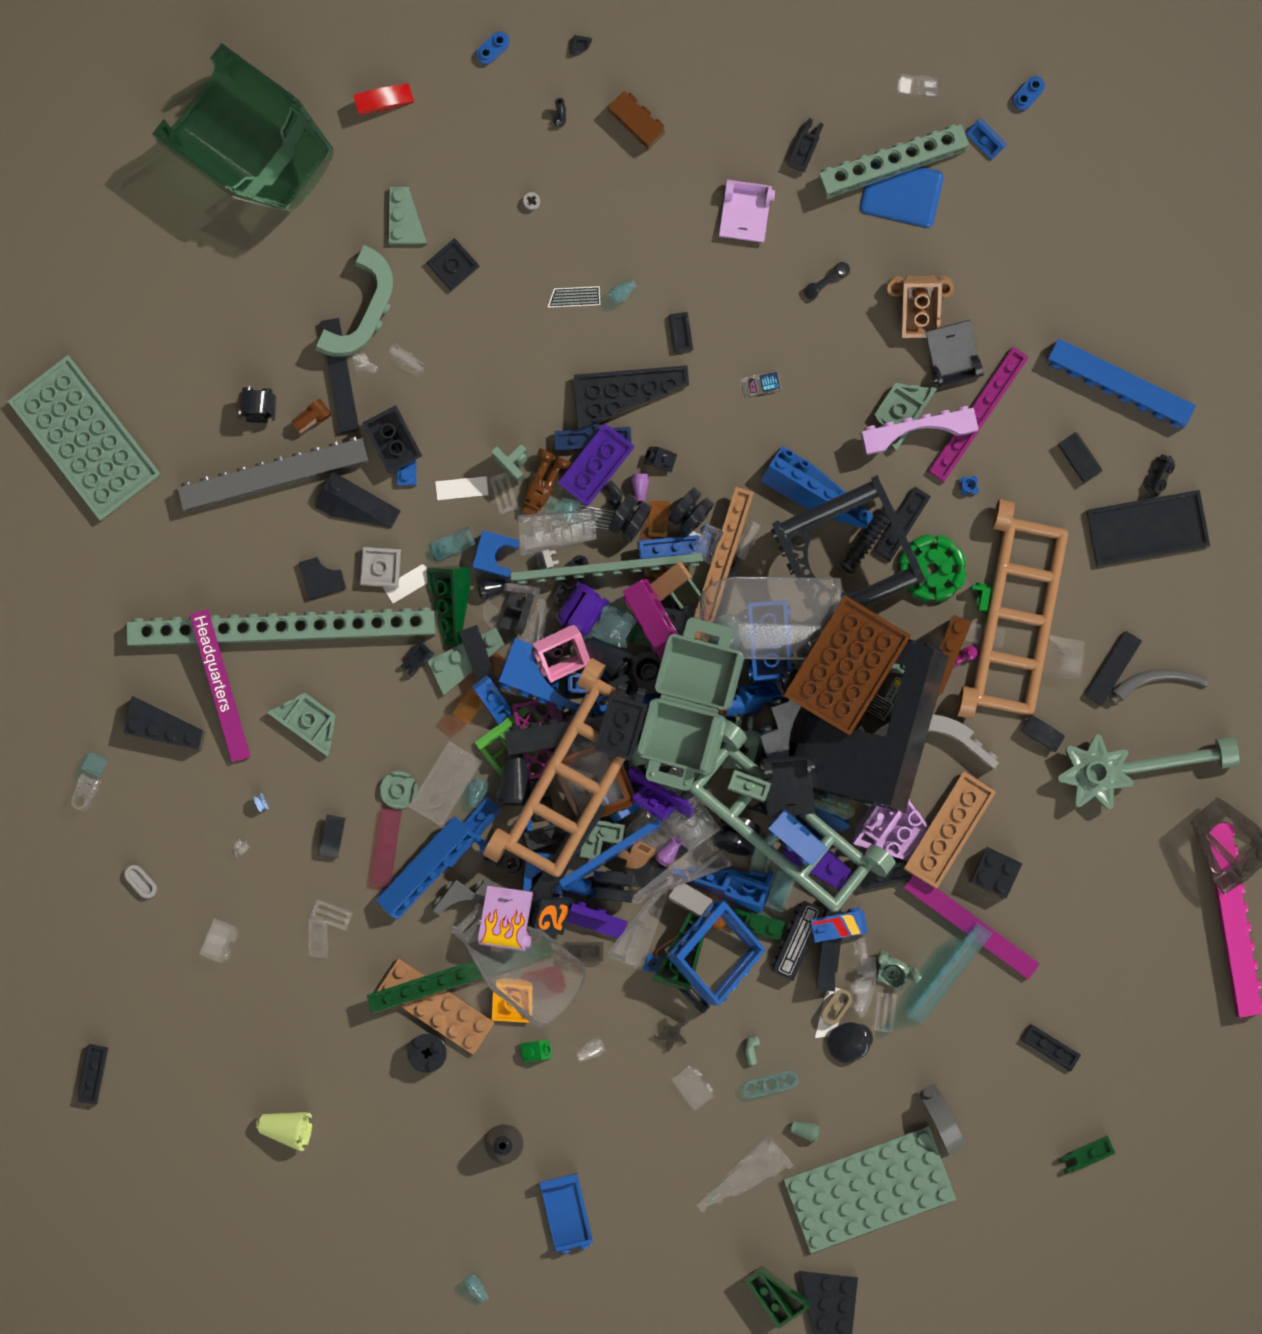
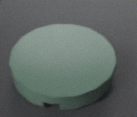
[380,771,418,809]

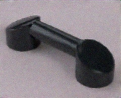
[804,262,850,300]

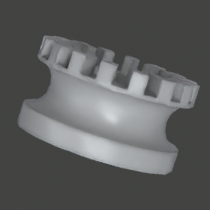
[523,192,540,210]

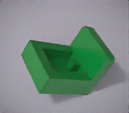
[520,1039,552,1063]

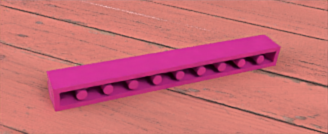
[1204,822,1262,1017]

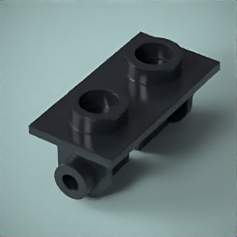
[1145,454,1175,496]

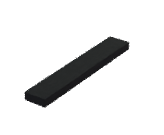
[320,318,360,433]

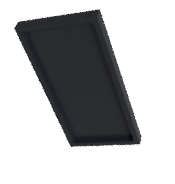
[1086,490,1210,566]

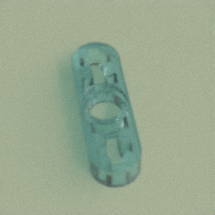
[743,1071,799,1098]

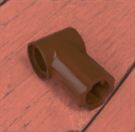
[291,399,332,435]

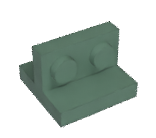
[491,444,528,484]

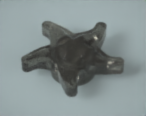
[654,1018,687,1052]

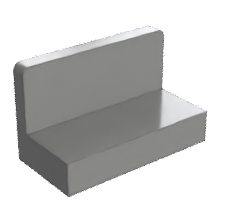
[668,881,713,917]

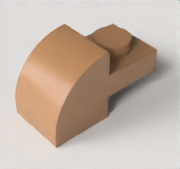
[613,841,656,869]

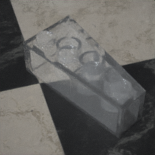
[518,510,597,556]

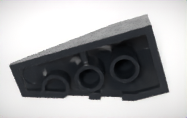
[316,472,401,528]

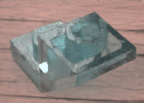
[429,527,476,562]

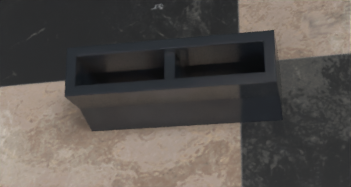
[1058,432,1103,484]

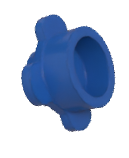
[959,476,979,495]
[643,953,664,974]

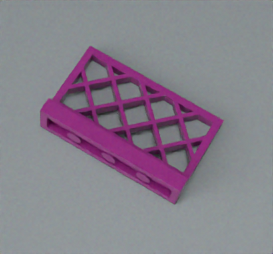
[512,700,574,780]

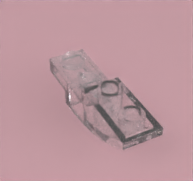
[851,938,876,1018]

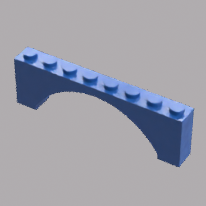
[496,638,657,737]

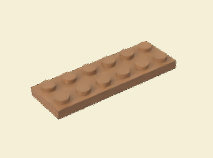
[903,772,996,889]
[377,958,495,1055]

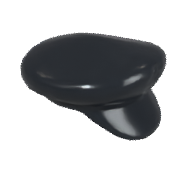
[827,1022,873,1063]

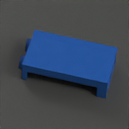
[539,1173,593,1254]

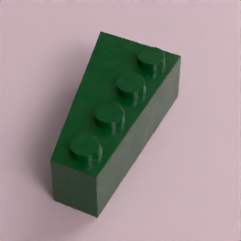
[652,912,705,991]

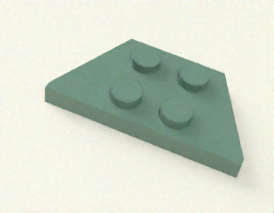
[874,383,937,451]
[268,693,336,757]

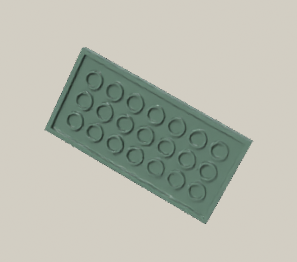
[8,355,161,521]
[784,1126,957,1253]

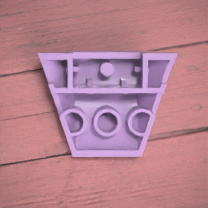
[852,799,929,861]

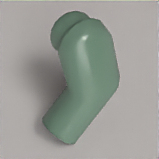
[745,1036,760,1065]

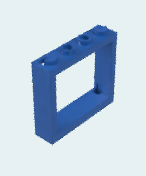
[667,900,766,1006]

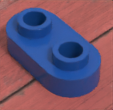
[477,31,510,65]
[1013,76,1045,111]

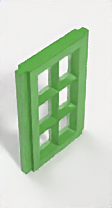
[475,705,547,777]

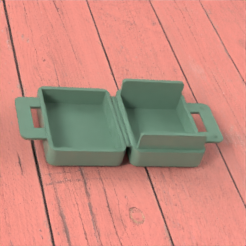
[637,618,744,790]

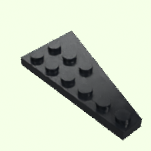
[574,365,689,431]

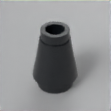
[478,580,507,600]

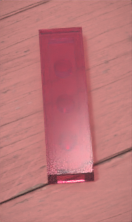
[371,808,402,887]

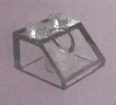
[665,796,720,851]

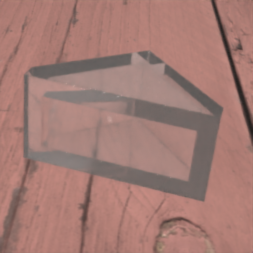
[691,524,724,561]

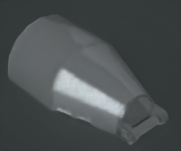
[451,903,586,1027]

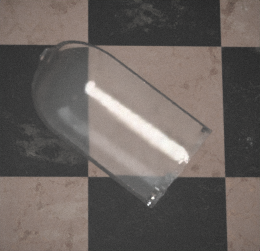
[696,577,841,660]

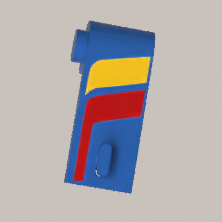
[810,907,868,943]

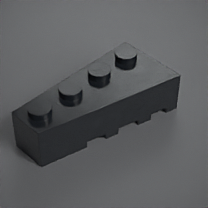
[124,696,205,750]

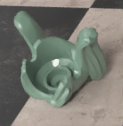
[875,950,922,990]

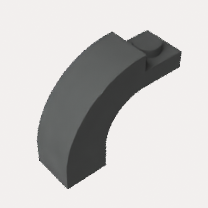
[918,1083,966,1155]

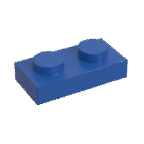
[397,459,417,486]

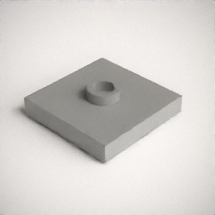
[360,547,401,588]

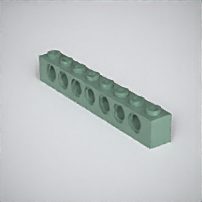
[818,124,969,199]

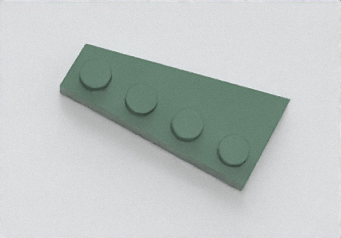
[428,628,505,696]

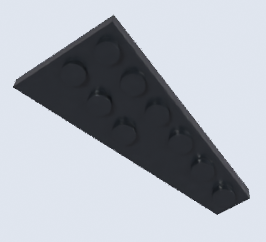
[800,1271,858,1334]

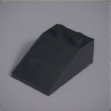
[362,405,422,474]

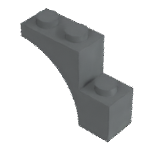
[433,878,498,915]

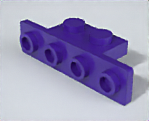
[629,767,693,822]
[567,901,627,939]

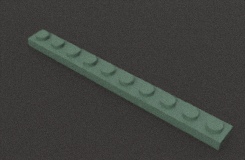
[511,553,703,585]

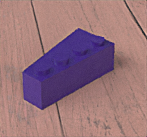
[781,827,853,890]

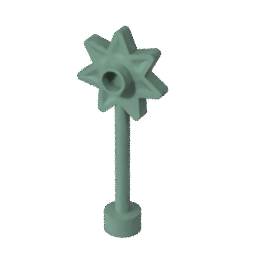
[1057,734,1240,810]

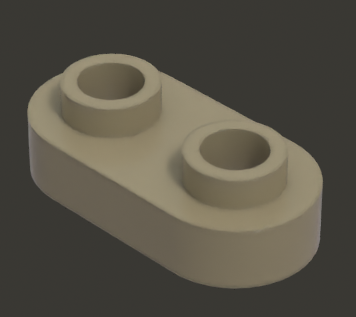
[822,989,852,1025]

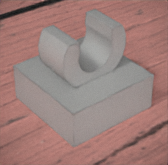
[535,548,559,570]

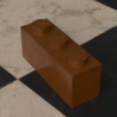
[608,91,665,150]

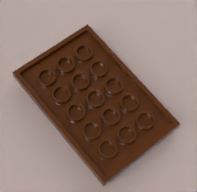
[783,595,911,735]

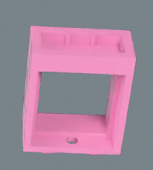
[532,625,590,683]

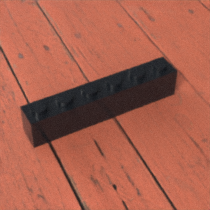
[504,710,606,755]

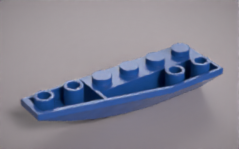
[760,446,873,529]

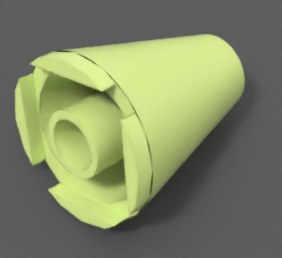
[256,1112,312,1151]

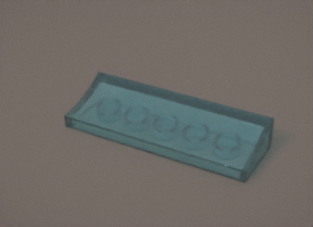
[906,922,993,1025]

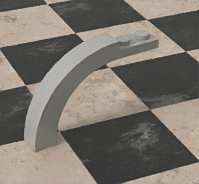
[873,715,999,770]

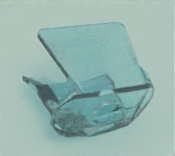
[591,606,637,648]

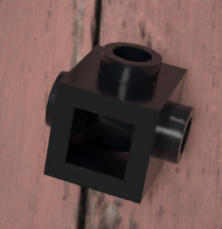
[543,628,572,660]

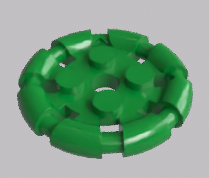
[898,534,967,603]

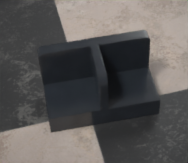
[500,593,535,635]

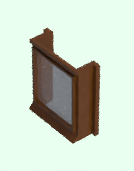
[556,745,636,820]

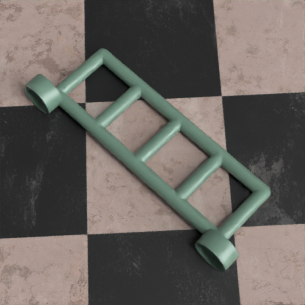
[689,720,895,912]

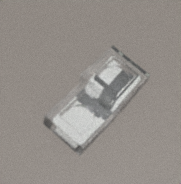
[897,74,939,98]

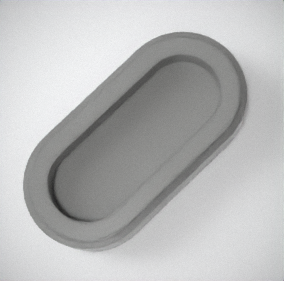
[124,865,157,899]

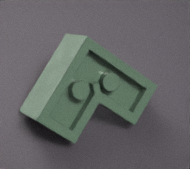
[580,821,625,859]

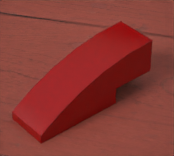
[353,84,414,116]

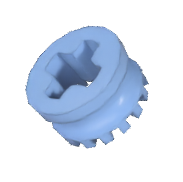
[253,793,269,812]

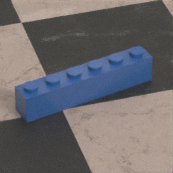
[376,816,477,920]

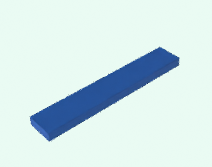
[559,819,661,890]

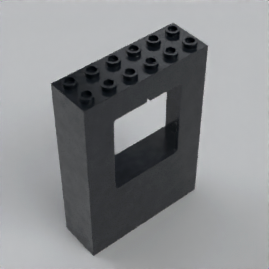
[795,639,949,813]

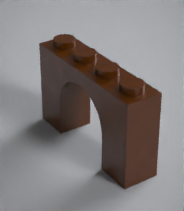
[938,615,972,697]

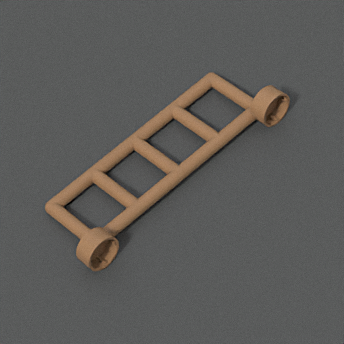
[956,499,1068,719]
[483,658,649,877]

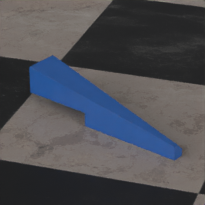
[671,867,774,914]

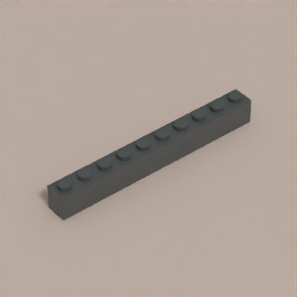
[177,437,370,512]

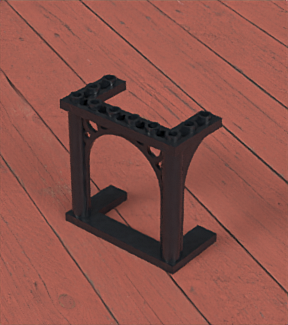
[770,475,927,631]

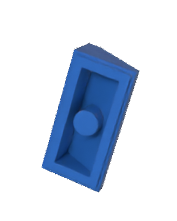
[965,118,1007,160]

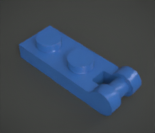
[472,675,514,725]

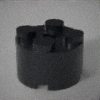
[237,387,277,423]
[408,1033,448,1073]

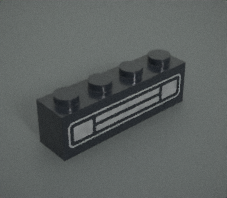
[770,901,825,981]

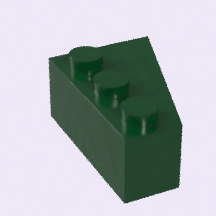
[745,1266,812,1329]

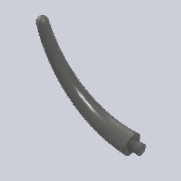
[1110,669,1210,704]

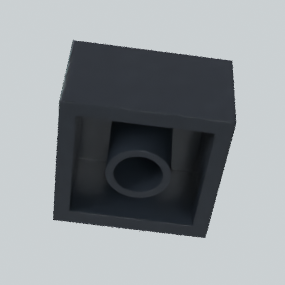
[969,847,1023,899]

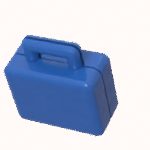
[860,159,944,228]

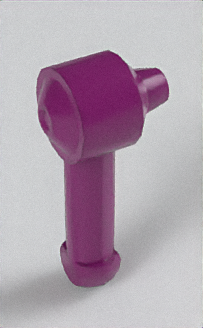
[953,646,977,668]

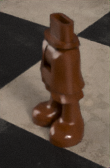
[521,448,572,518]

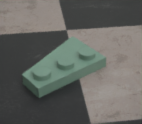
[389,187,427,245]

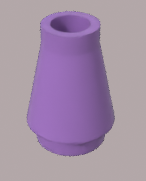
[630,473,649,501]
[655,837,681,866]

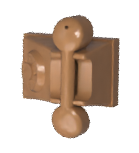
[887,275,954,338]

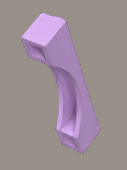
[860,406,979,456]

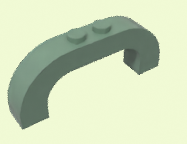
[315,245,393,357]

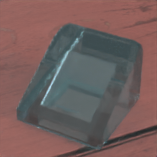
[81,752,109,777]

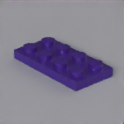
[558,423,635,506]

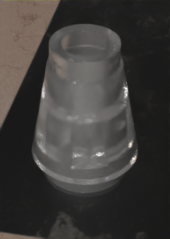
[576,1037,606,1062]

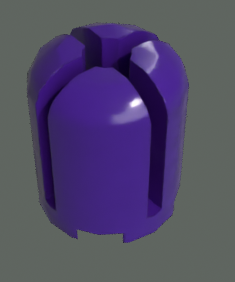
[556,581,610,637]

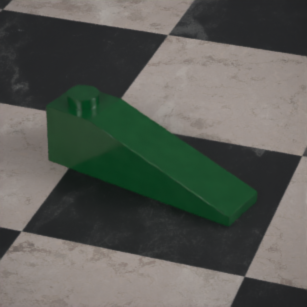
[426,566,471,646]

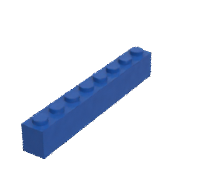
[1046,338,1196,429]

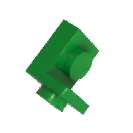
[970,583,991,613]

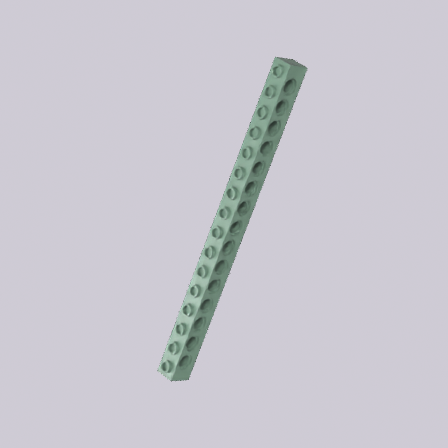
[127,608,436,647]

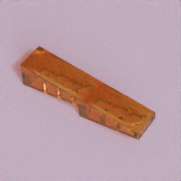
[644,500,670,580]
[452,652,505,726]

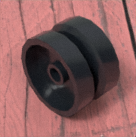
[668,487,715,536]
[608,493,652,543]
[713,816,761,857]
[591,870,635,903]

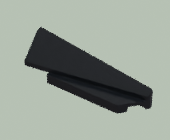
[816,907,844,992]

